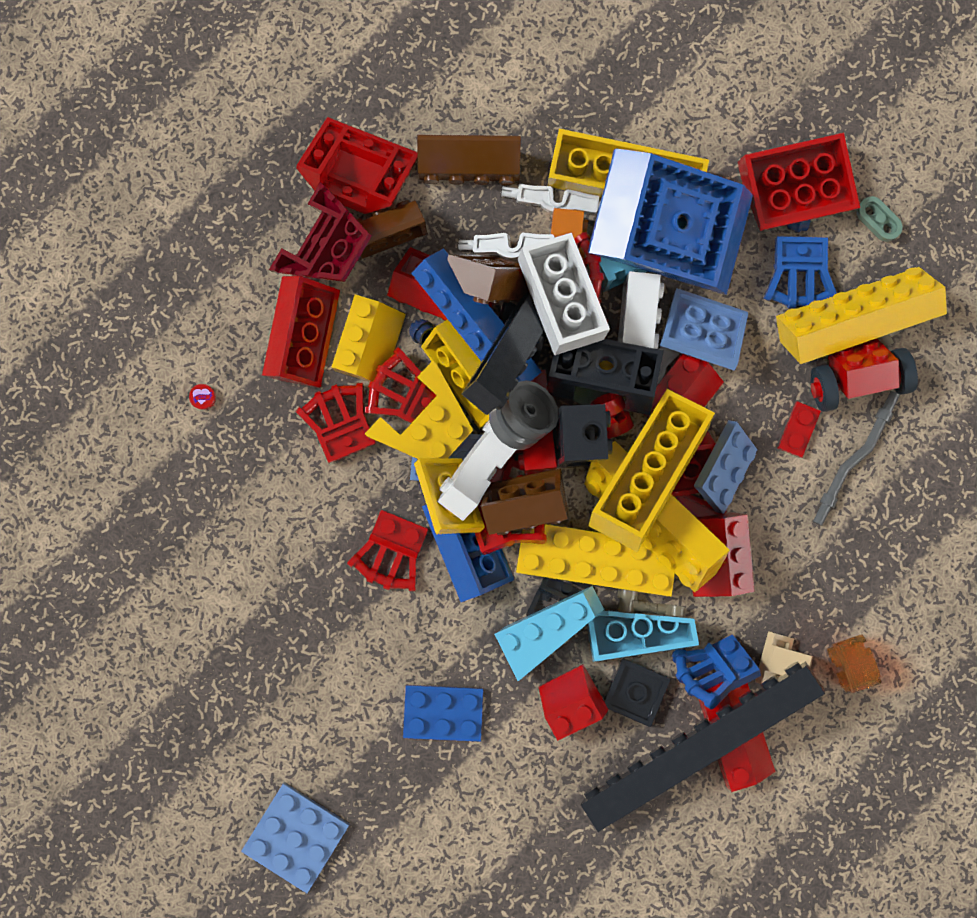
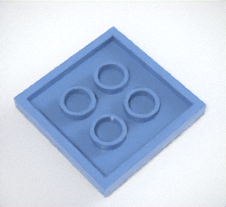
[660,288,749,370]
[241,782,350,893]

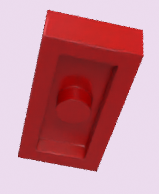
[777,401,821,458]

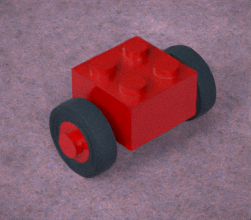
[811,339,918,412]

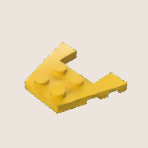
[365,360,473,459]

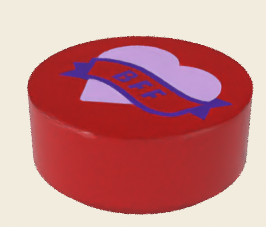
[189,384,216,410]

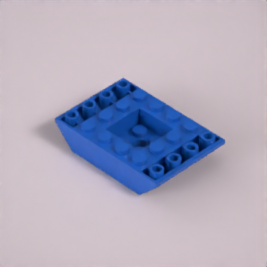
[587,148,753,295]

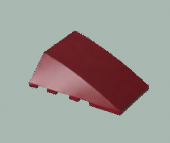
[269,182,372,282]

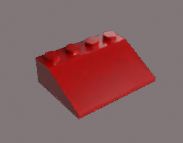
[738,133,860,231]

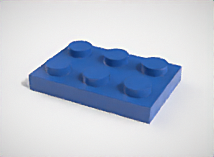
[403,685,483,742]

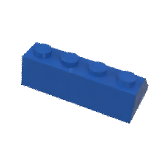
[422,499,514,602]

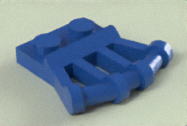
[763,236,837,308]
[672,634,761,710]

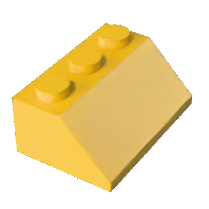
[332,294,406,385]

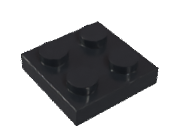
[604,658,671,727]

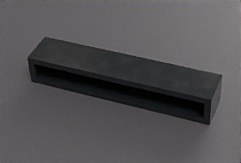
[462,291,546,415]

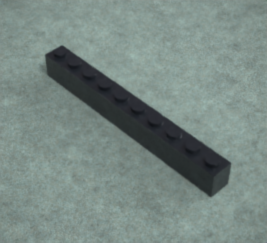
[581,661,825,832]

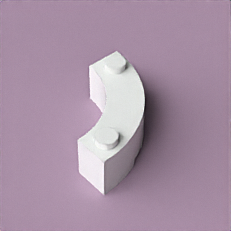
[438,421,517,521]

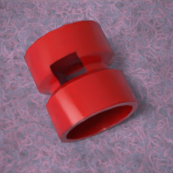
[590,393,634,438]

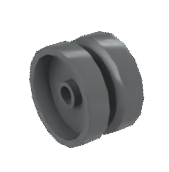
[489,380,559,450]

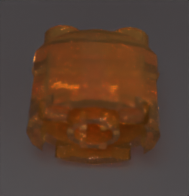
[827,634,882,694]

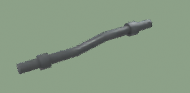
[813,391,900,526]

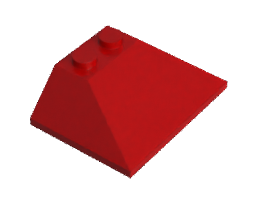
[296,117,418,214]

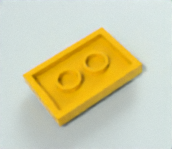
[414,458,485,534]

